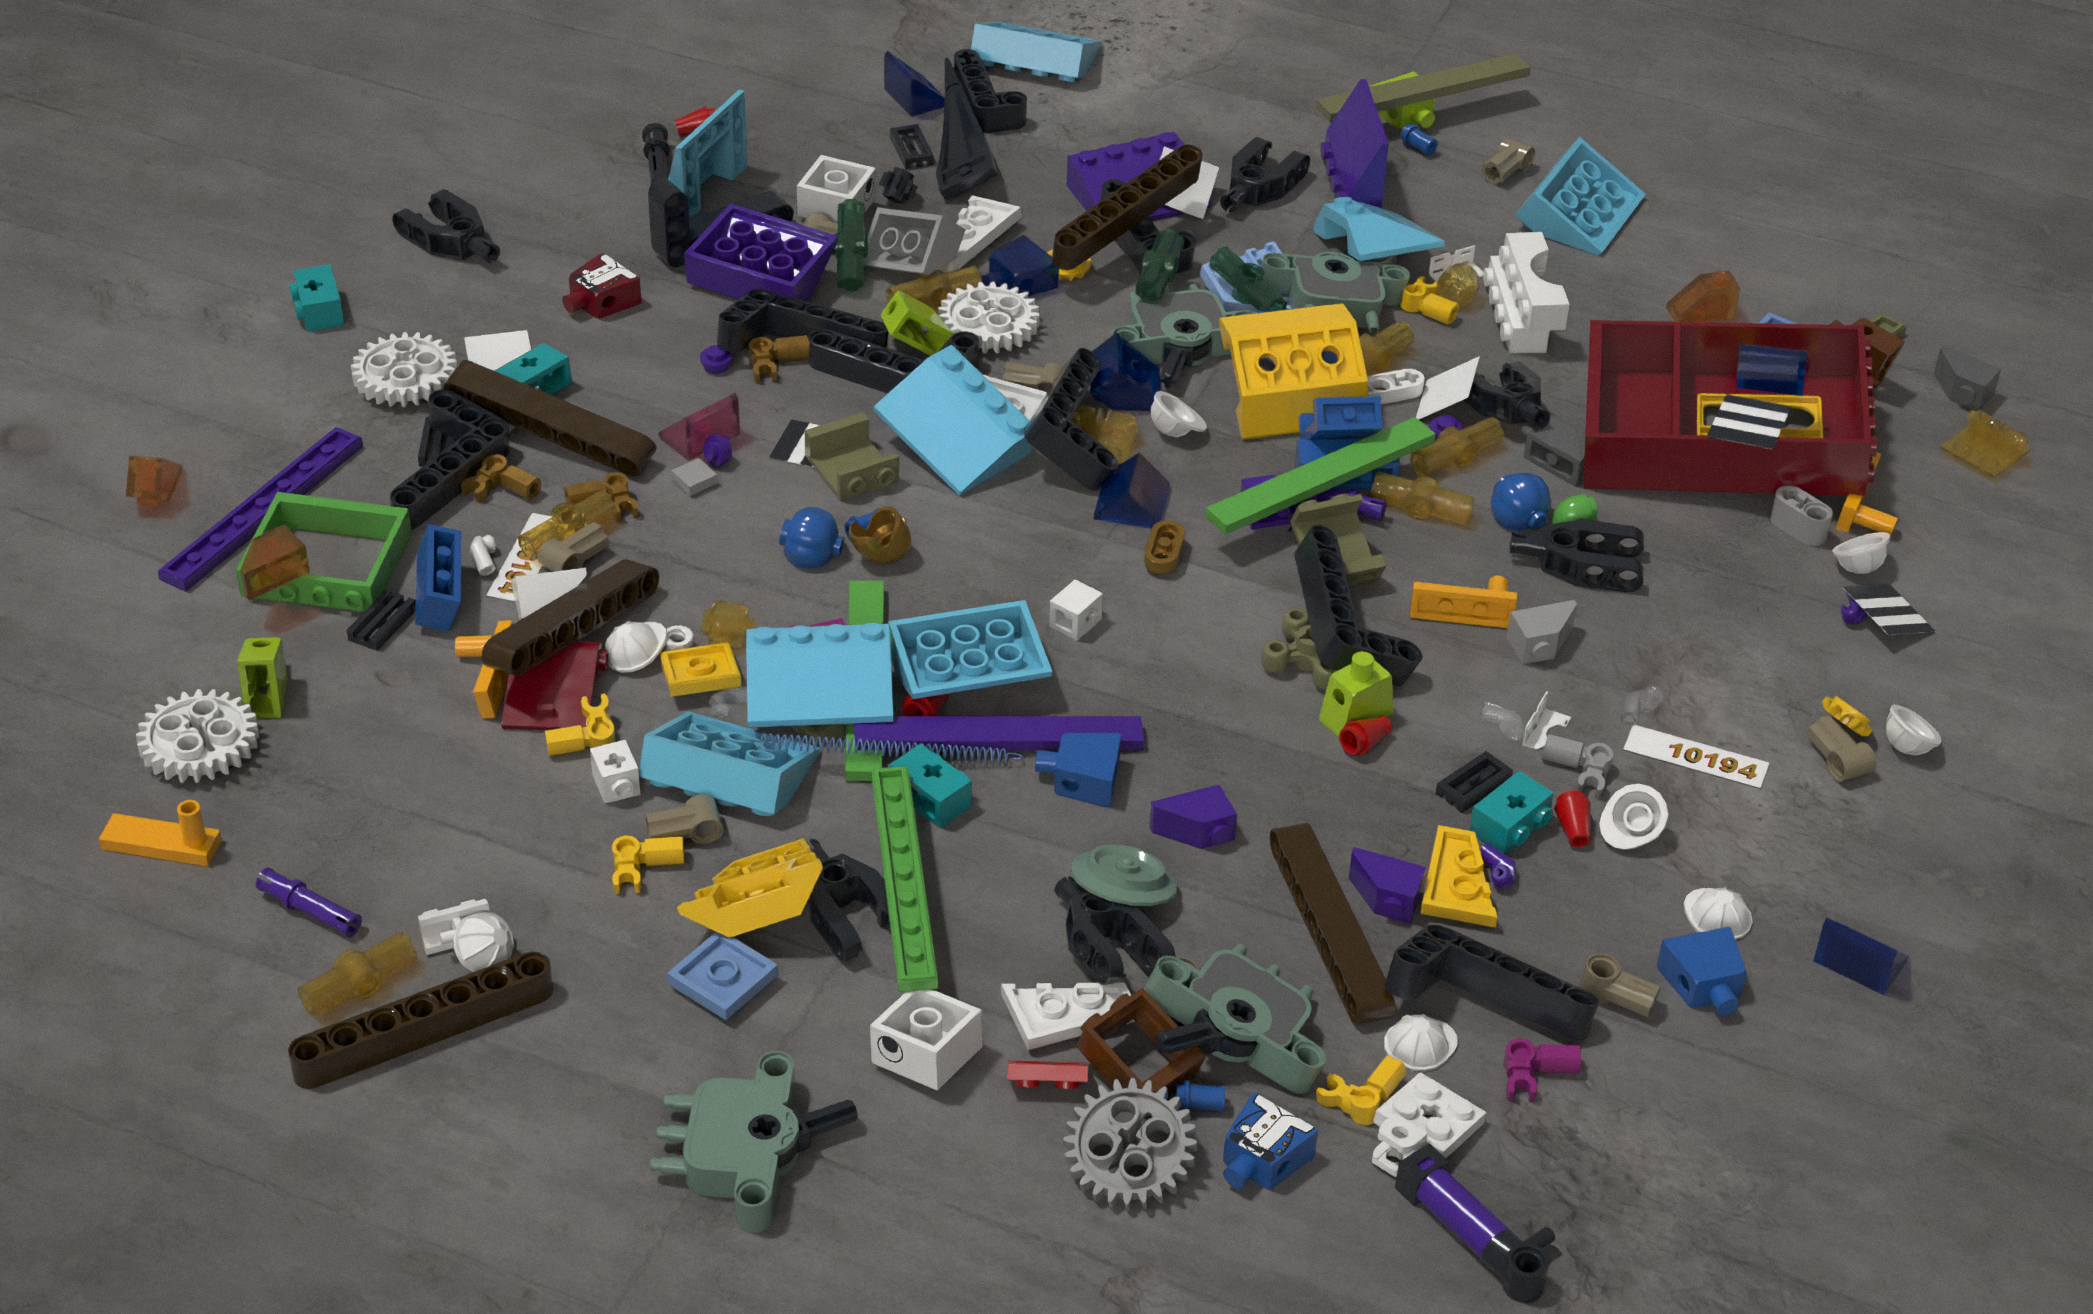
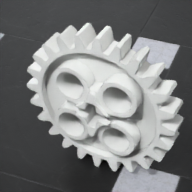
[938,282,1040,354]
[351,332,457,407]
[136,689,259,783]

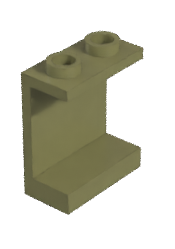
[804,412,899,501]
[1290,494,1386,586]

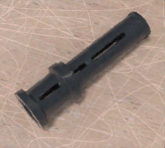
[642,123,670,186]

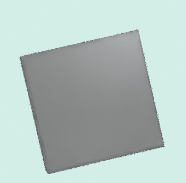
[671,458,718,496]

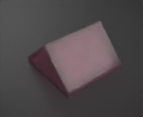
[657,392,740,461]

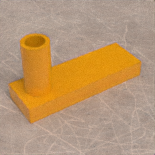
[1835,452,1898,536]
[1409,575,1517,628]
[455,620,513,719]
[98,800,222,867]

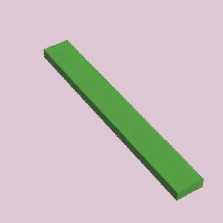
[1205,417,1436,535]
[845,580,884,781]
[871,766,938,992]

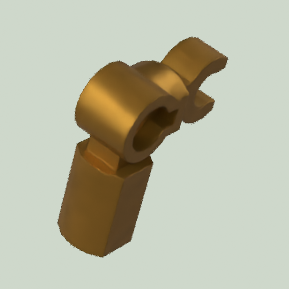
[749,335,809,383]
[461,454,541,503]
[564,472,638,522]

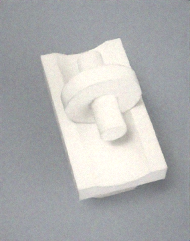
[418,899,490,955]

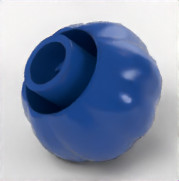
[1490,473,1551,531]
[779,507,844,568]

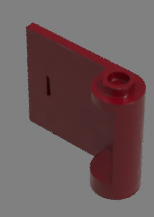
[501,641,609,730]

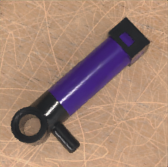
[1395,1143,1555,1303]

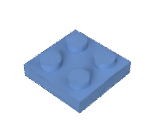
[667,932,778,1020]

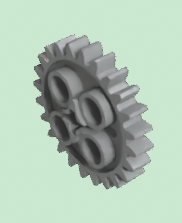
[1063,1078,1198,1211]

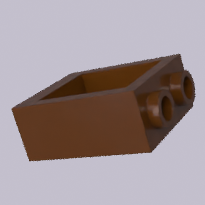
[1076,988,1206,1096]

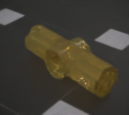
[886,265,982,310]
[1359,320,1414,373]
[1410,417,1504,477]
[1370,472,1475,525]
[518,490,617,561]
[297,931,418,1017]

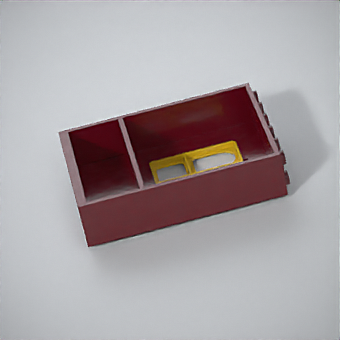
[1583,320,1877,496]

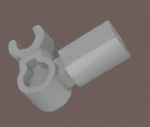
[1542,734,1613,799]

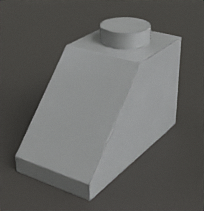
[1506,600,1577,664]

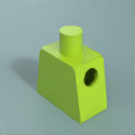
[1370,71,1435,129]
[881,291,954,356]
[237,637,287,719]
[1319,651,1394,737]

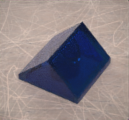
[884,50,945,117]
[1736,344,1810,396]
[1093,452,1170,528]
[1813,917,1909,995]

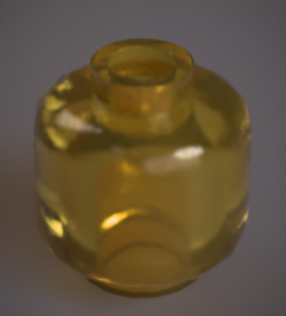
[1437,263,1480,307]
[701,600,755,649]

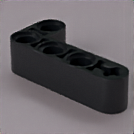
[954,49,1027,133]
[1100,179,1196,279]

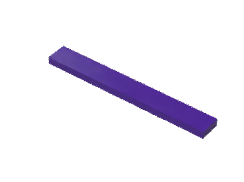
[158,427,363,592]
[853,716,1144,751]

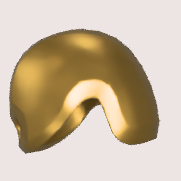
[849,506,911,564]

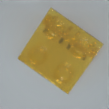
[1071,405,1139,466]
[1940,410,2031,478]

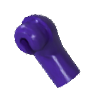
[1841,593,1868,625]
[1480,843,1515,889]

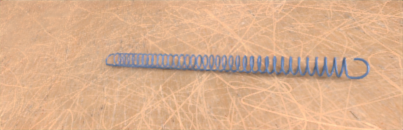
[747,733,1022,764]

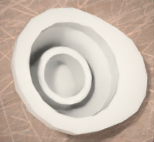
[1151,391,1207,437]
[1832,532,1891,574]
[605,621,668,673]
[1886,704,1941,755]
[1599,784,1669,850]
[1683,886,1753,941]
[453,912,514,973]
[1384,1014,1458,1072]

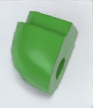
[1551,493,1598,524]

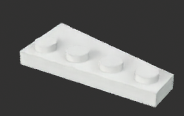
[937,195,1022,274]

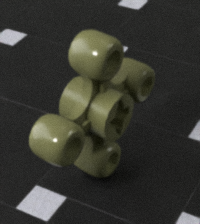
[1261,608,1336,690]

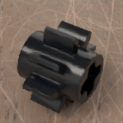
[879,167,918,204]

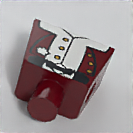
[562,253,642,319]

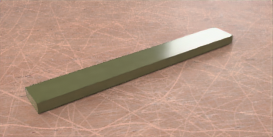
[1316,53,1531,123]

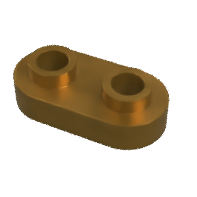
[1144,520,1185,574]

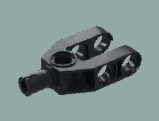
[1220,137,1310,212]
[392,189,500,263]
[1464,361,1550,430]
[1509,519,1644,592]
[806,839,891,962]
[1054,876,1176,985]

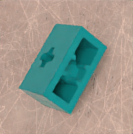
[289,264,344,331]
[494,343,573,395]
[889,744,972,828]
[1469,771,1554,854]

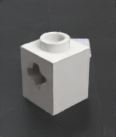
[1049,580,1103,641]
[590,740,640,804]

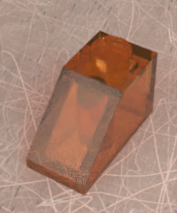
[1666,271,1741,322]
[126,456,183,507]
[240,525,310,601]

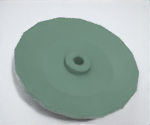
[1070,844,1177,906]

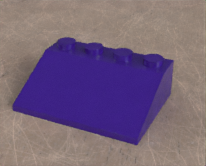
[1320,79,1389,208]
[1066,132,1211,221]
[684,203,838,301]

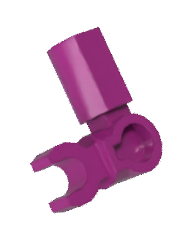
[1503,1038,1581,1102]

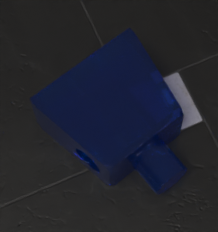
[982,235,1059,296]

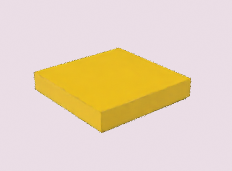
[660,642,742,697]

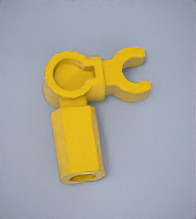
[1400,276,1459,325]
[545,693,615,756]
[612,835,684,895]
[1316,1055,1407,1125]

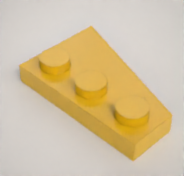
[1421,825,1498,928]

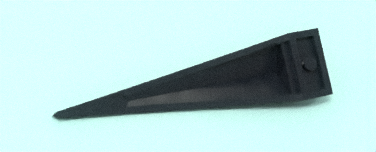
[936,57,998,199]

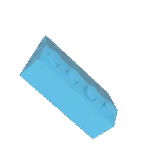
[971,21,1103,82]
[1515,137,1646,256]
[873,345,1033,496]
[888,600,1052,699]
[746,623,893,727]
[639,711,820,816]

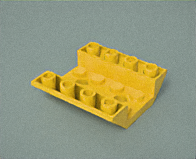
[1218,303,1368,440]

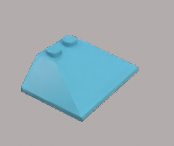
[669,89,748,220]
[1314,197,1445,261]

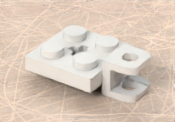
[1372,1072,1487,1177]

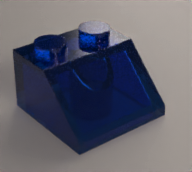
[1090,332,1161,411]

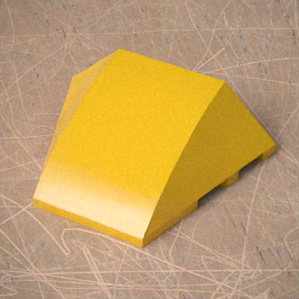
[677,838,823,938]

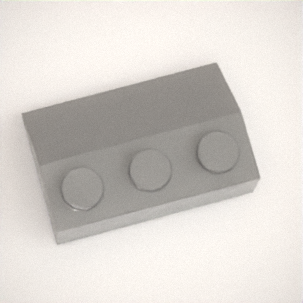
[858,207,966,275]

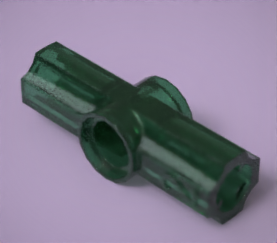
[834,199,868,291]
[1135,228,1184,304]
[1209,246,1287,312]

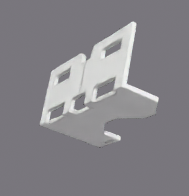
[1428,245,1484,283]
[1522,691,1571,750]

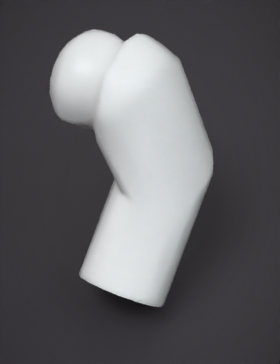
[470,535,496,576]

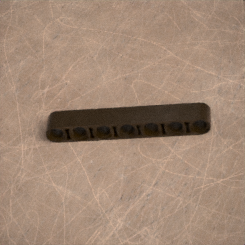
[1052,144,1203,270]
[443,360,657,476]
[482,559,660,677]
[1270,823,1395,1025]
[288,951,553,1089]

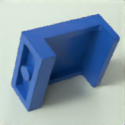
[1298,396,1383,440]

